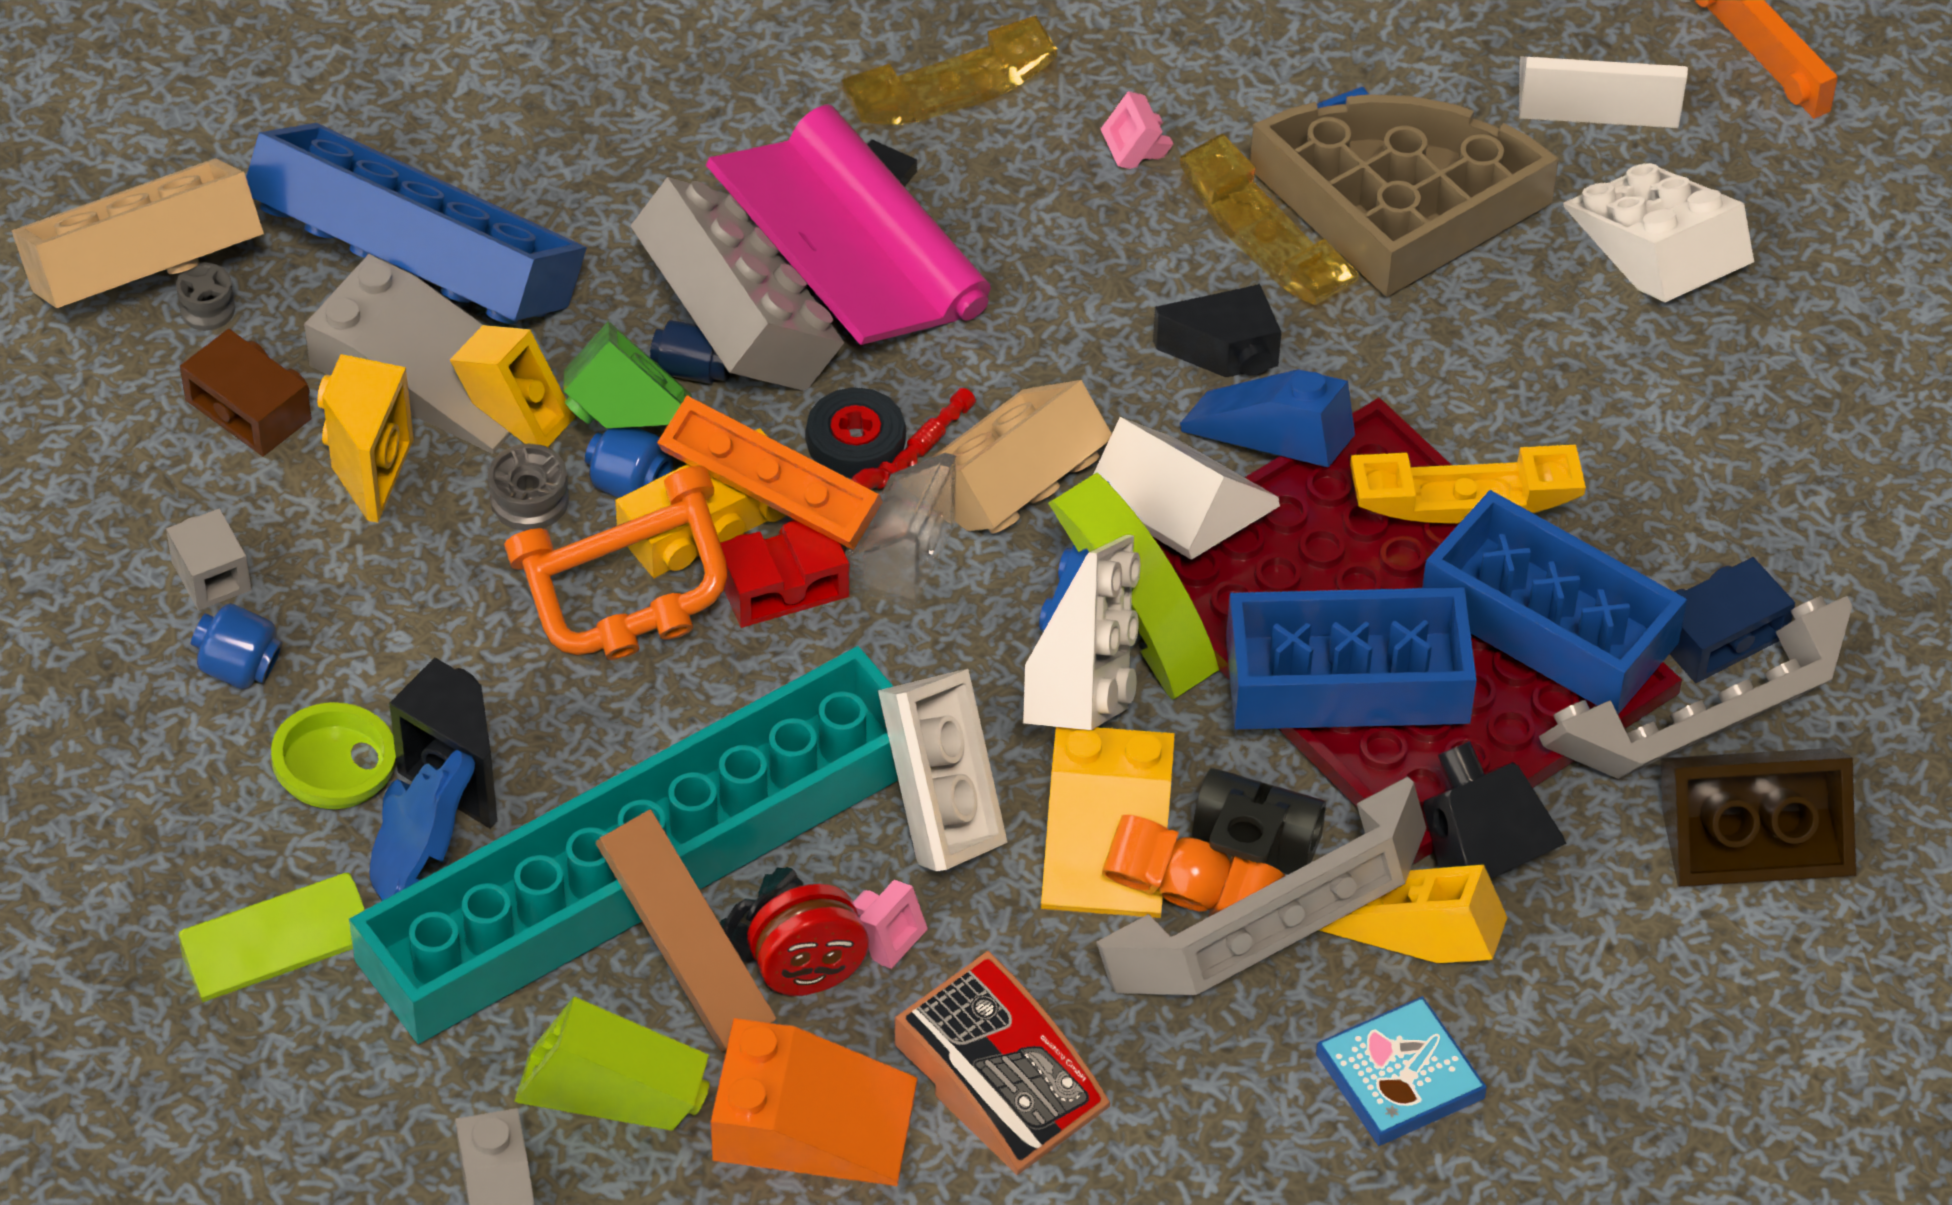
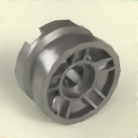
[487,443,569,531]

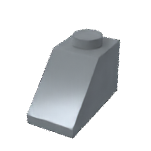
[455,1108,534,1205]

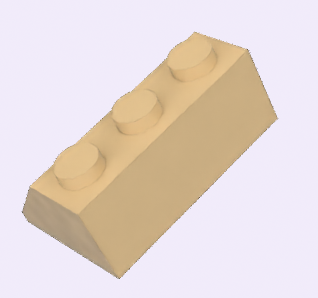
[904,380,1112,533]

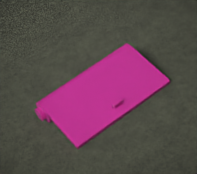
[706,105,990,345]

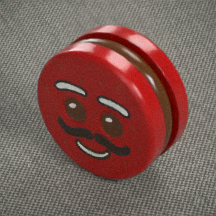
[747,884,869,996]

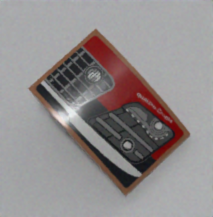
[895,951,1110,1175]

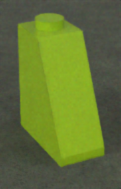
[514,996,710,1131]

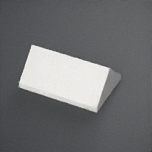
[1519,57,1688,128]
[1093,417,1280,559]
[878,669,1008,871]

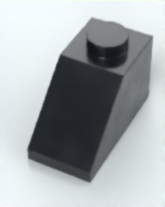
[1153,284,1282,378]

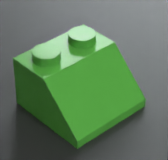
[563,321,692,428]

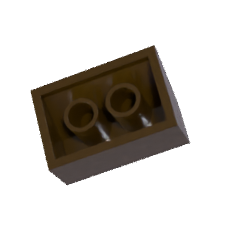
[1661,748,1856,887]

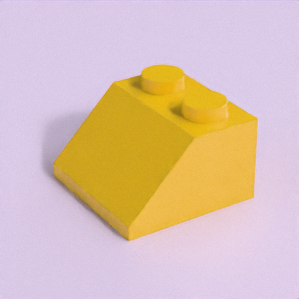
[317,354,414,523]

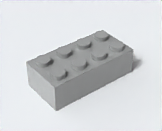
[630,177,844,391]

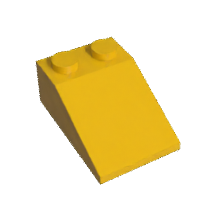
[1041,727,1175,918]

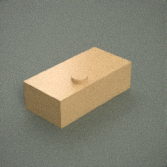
[11,158,264,308]

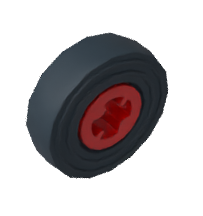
[805,387,906,478]

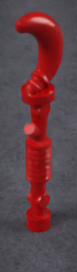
[851,388,976,491]

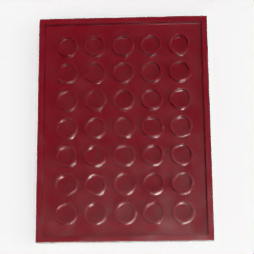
[1152,397,1682,864]

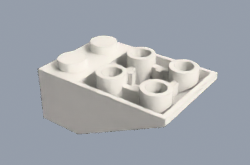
[1563,164,1754,302]
[1023,535,1141,730]

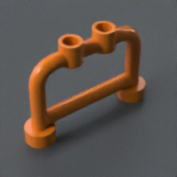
[504,466,728,660]

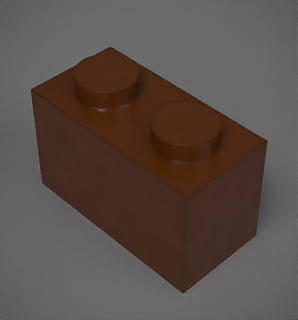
[180,328,312,457]

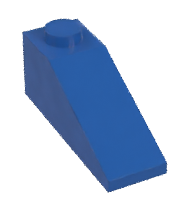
[1180,369,1355,467]

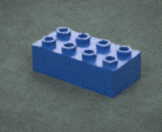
[1422,490,1687,714]
[1226,587,1477,729]

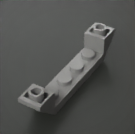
[1539,596,1852,779]
[1096,777,1426,995]

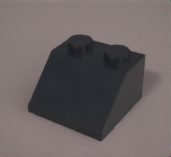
[389,657,498,829]

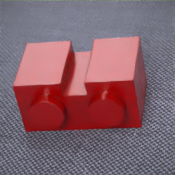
[720,520,849,628]

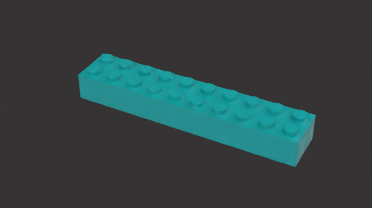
[349,646,898,1044]

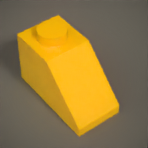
[450,325,575,447]

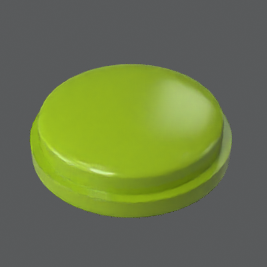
[271,702,396,809]

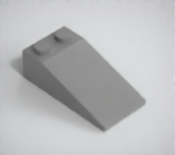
[304,254,556,454]

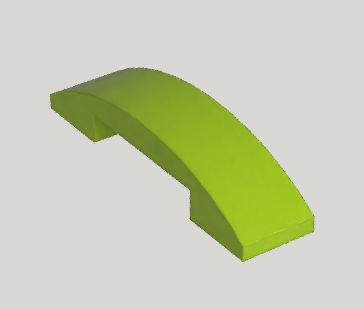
[1048,472,1219,700]

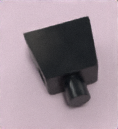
[1423,741,1567,879]

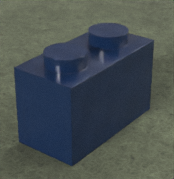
[1670,557,1795,684]

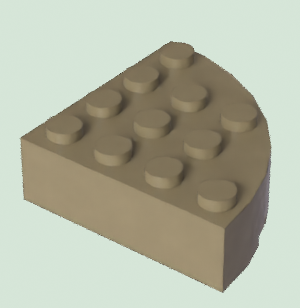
[1250,94,1559,297]

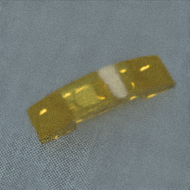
[841,15,1057,125]
[1179,133,1359,305]

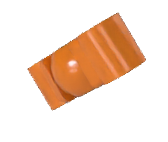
[1102,814,1285,917]

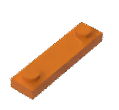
[1695,0,1838,119]
[657,396,883,550]

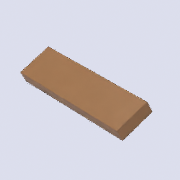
[595,809,777,1052]

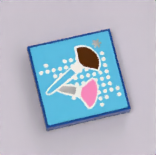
[1316,996,1487,1147]

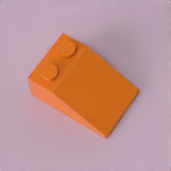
[711,1018,918,1186]

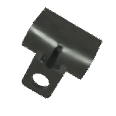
[1192,767,1326,874]

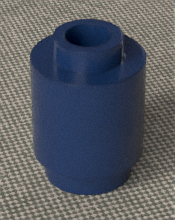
[650,320,731,384]

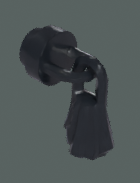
[720,867,803,964]

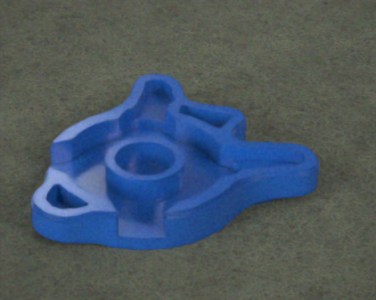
[370,750,475,901]

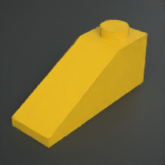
[1319,865,1508,963]

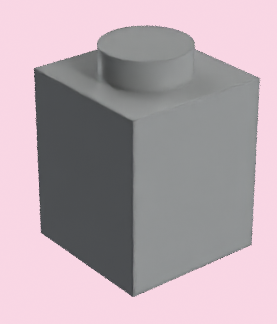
[166,508,251,610]

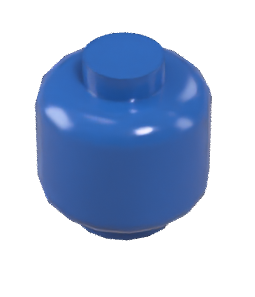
[585,427,673,498]
[190,603,283,689]

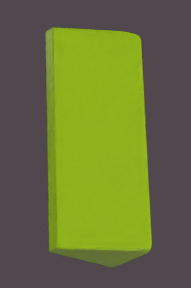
[178,872,365,1003]

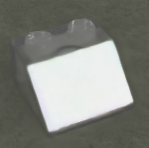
[845,453,956,610]

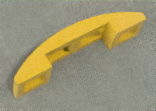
[1350,445,1586,523]

